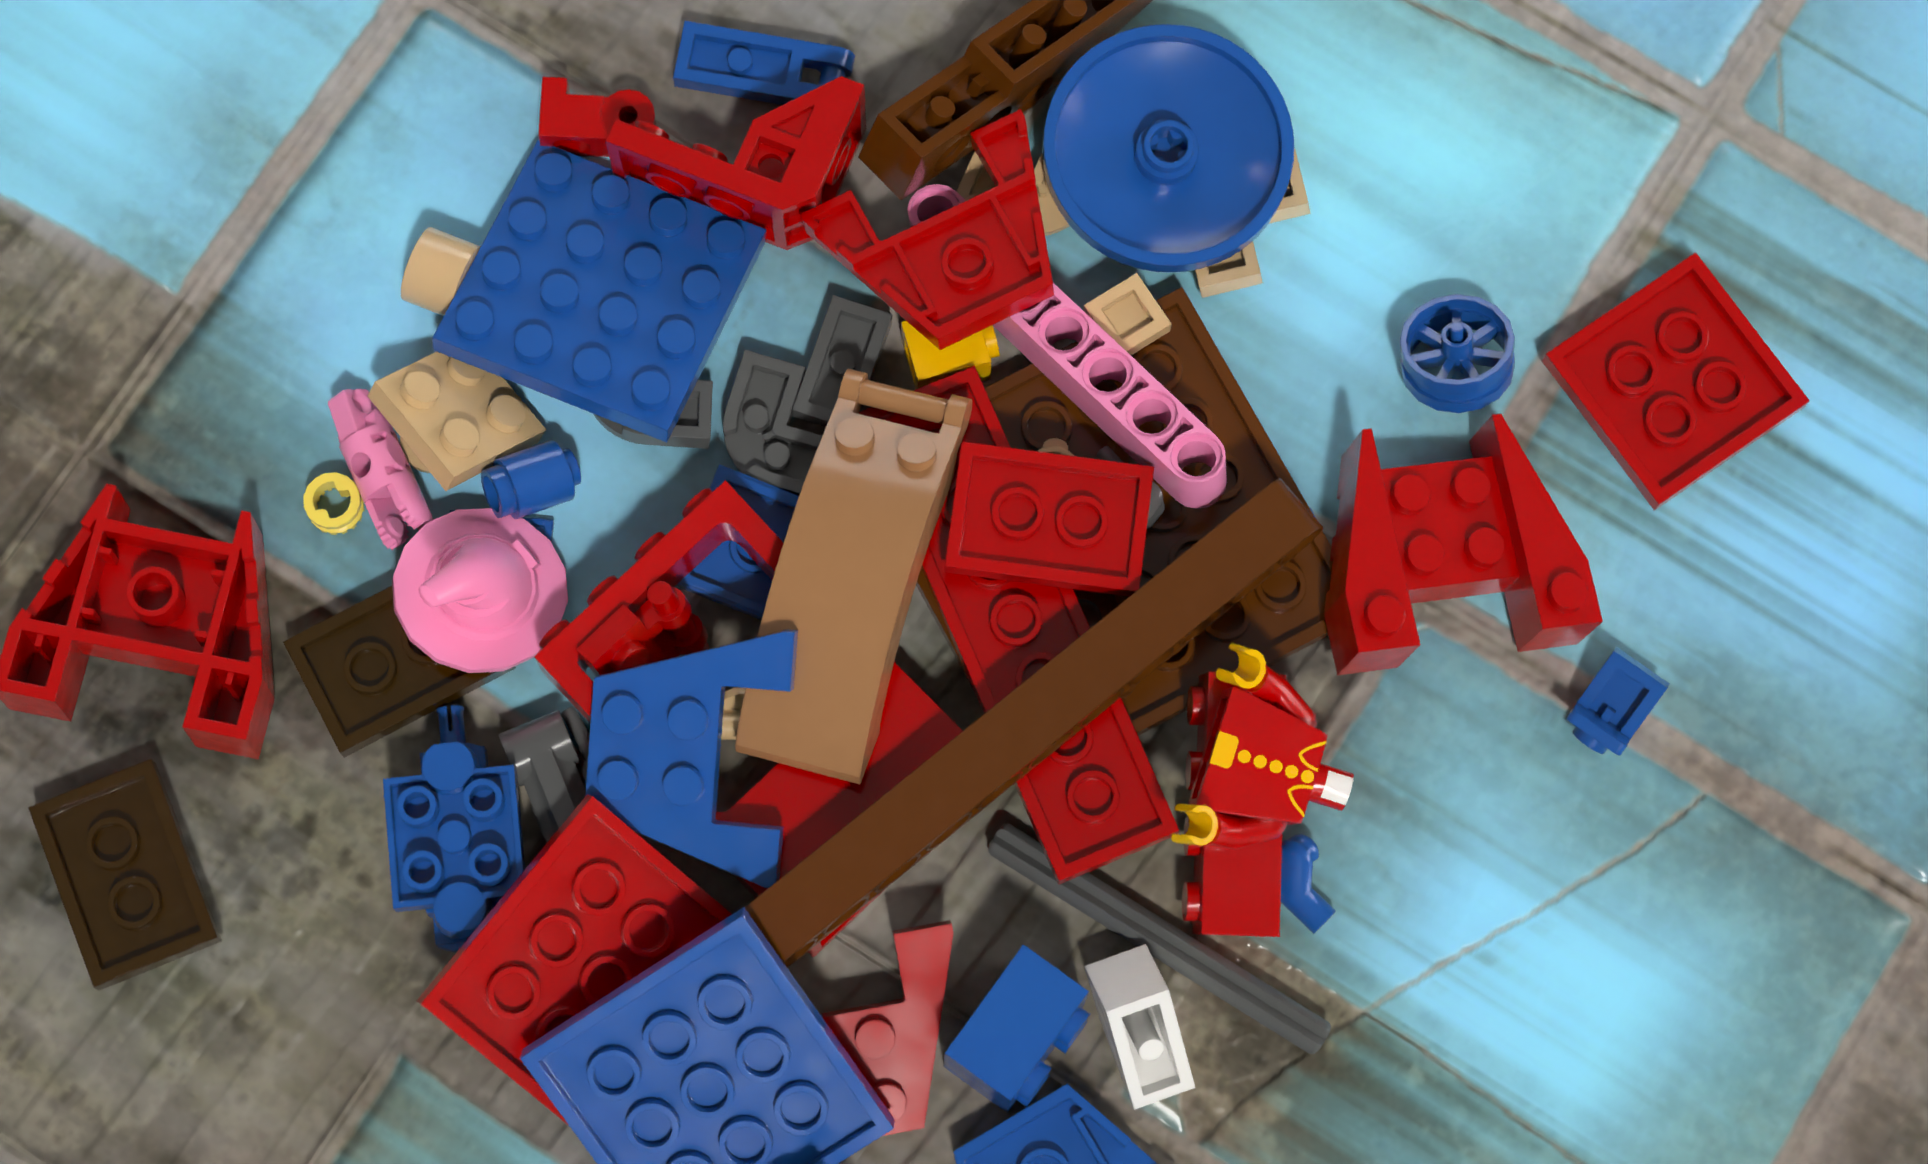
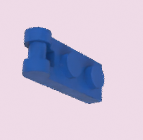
[673,21,855,105]

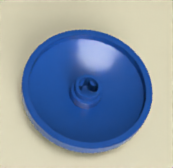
[1042,24,1294,273]

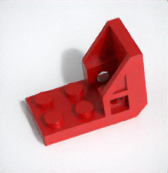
[606,76,866,250]

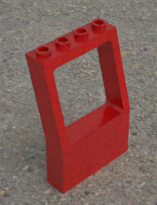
[534,480,963,958]

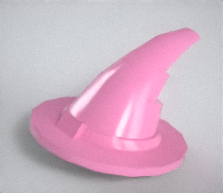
[392,508,568,673]

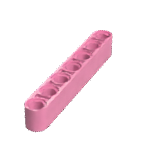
[907,184,1227,509]

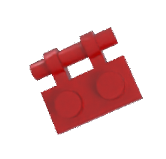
[576,581,709,677]

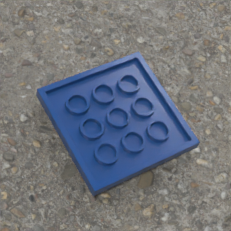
[432,140,767,443]
[520,907,894,1164]

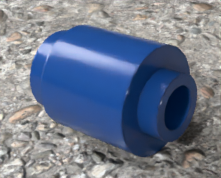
[481,440,581,519]

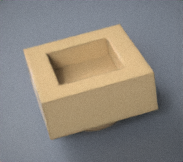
[1083,273,1172,355]

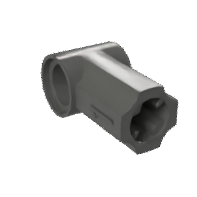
[498,710,586,842]

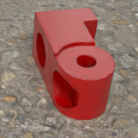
[539,77,656,157]

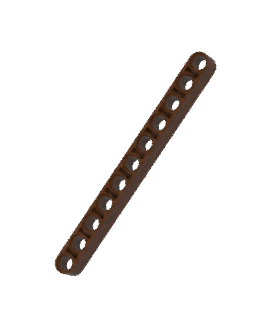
[745,478,1323,968]

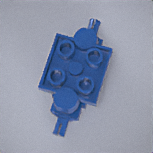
[383,705,525,953]

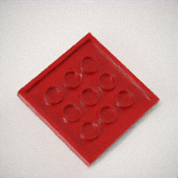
[417,794,732,1126]

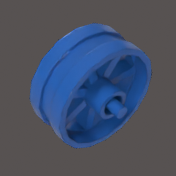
[1400,294,1515,413]

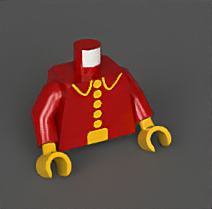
[1171,643,1354,850]

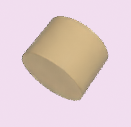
[401,227,481,316]

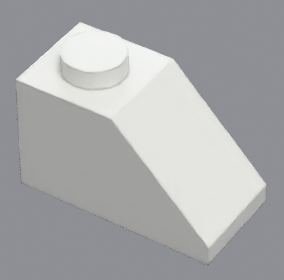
[1084,944,1195,1110]

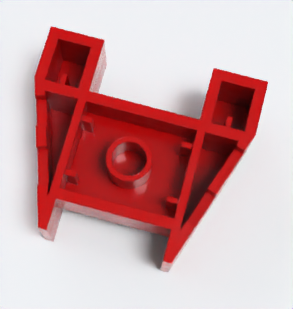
[1324,414,1603,676]
[0,484,275,760]

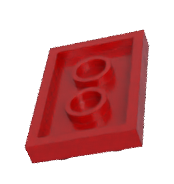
[944,441,1154,597]

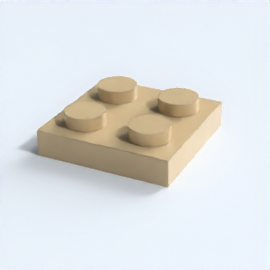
[367,352,546,491]

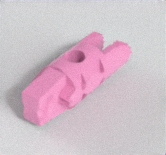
[328,389,434,550]

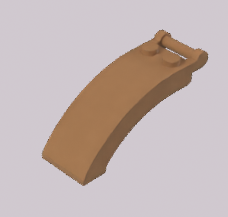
[735,368,972,784]

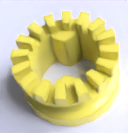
[303,472,365,535]

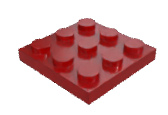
[1542,252,1810,511]

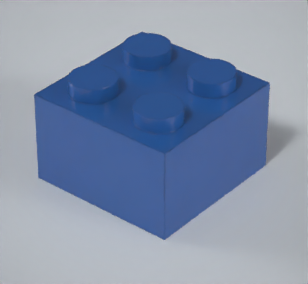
[944,944,1090,1113]

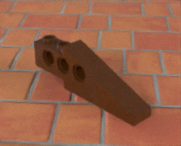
[858,0,1153,200]

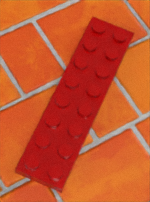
[859,366,1180,885]

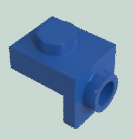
[1567,647,1670,756]

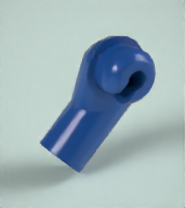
[1281,834,1336,934]

